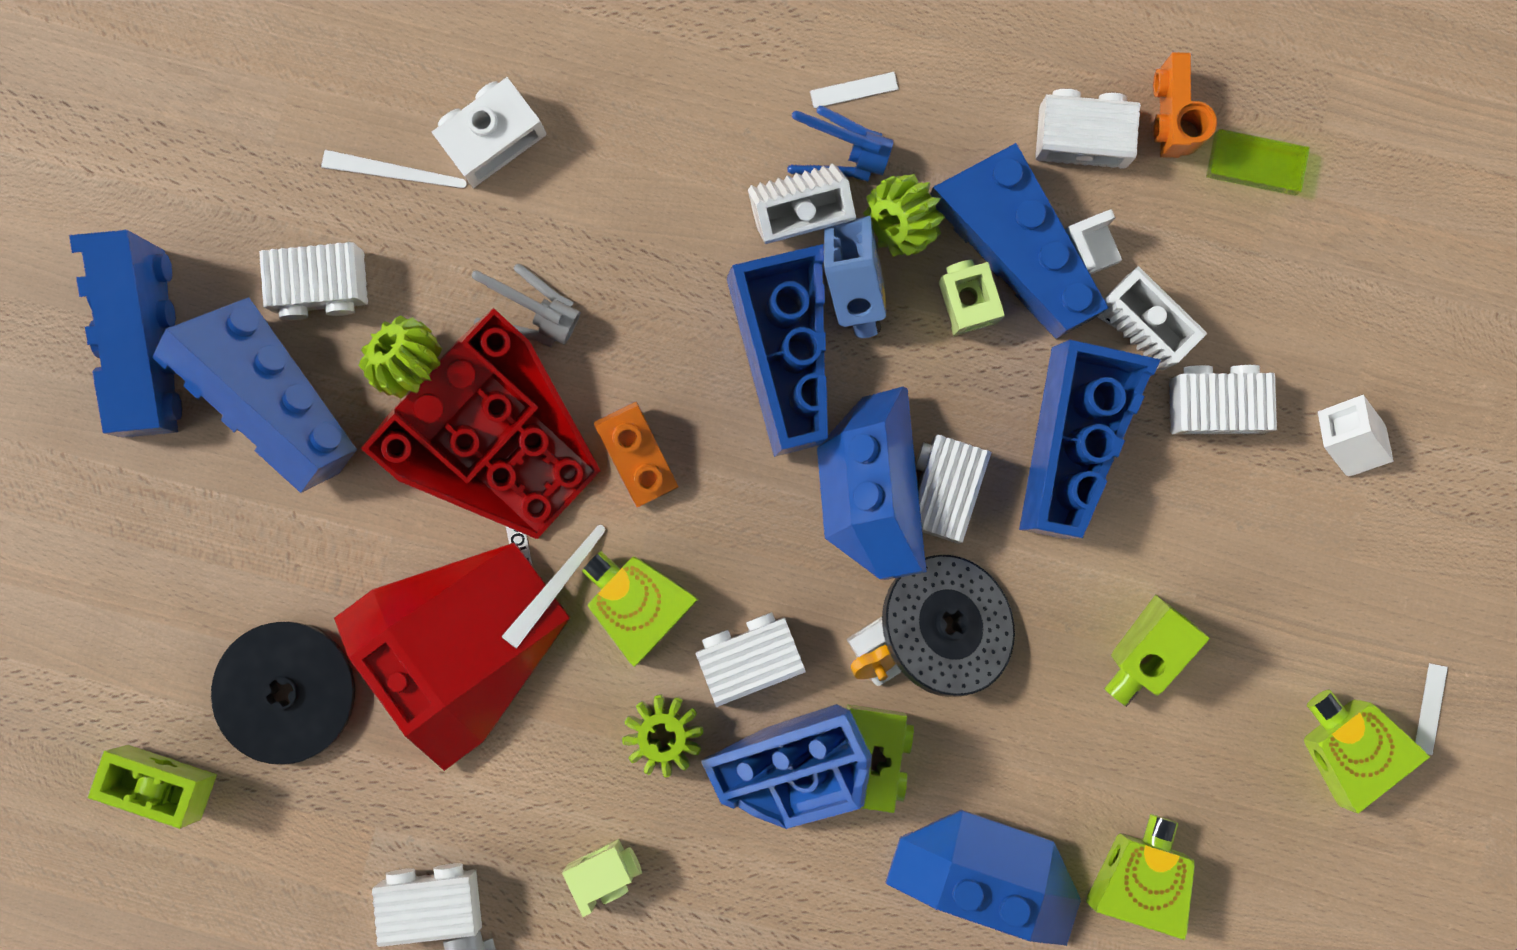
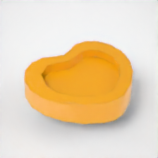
[851,645,895,681]

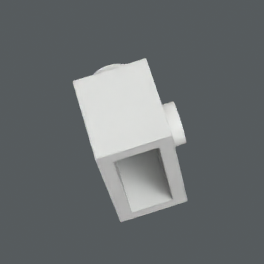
[432,77,547,188]

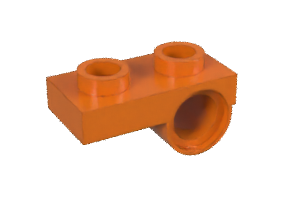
[1153,52,1217,158]
[594,402,679,508]

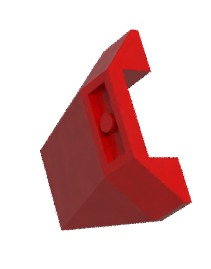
[361,308,601,539]
[334,543,570,771]

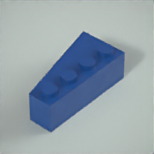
[930,143,1108,339]
[69,230,182,438]
[726,244,828,457]
[152,297,357,493]
[1019,340,1161,539]

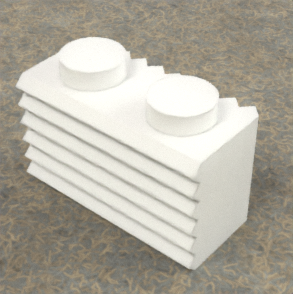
[1035,89,1141,169]
[748,163,856,244]
[259,242,368,320]
[1103,266,1207,371]
[1169,365,1277,435]
[915,435,992,544]
[696,612,806,707]
[372,863,482,947]

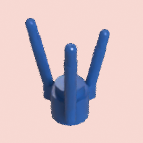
[787,106,894,182]

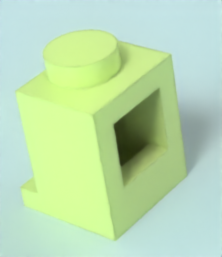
[938,259,1005,336]
[562,839,642,917]

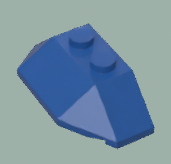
[817,386,927,580]
[701,704,872,829]
[885,810,1081,946]

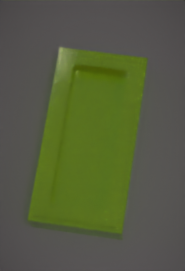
[1206,129,1310,196]

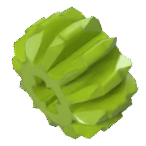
[862,174,945,256]
[358,315,443,399]
[622,694,704,777]

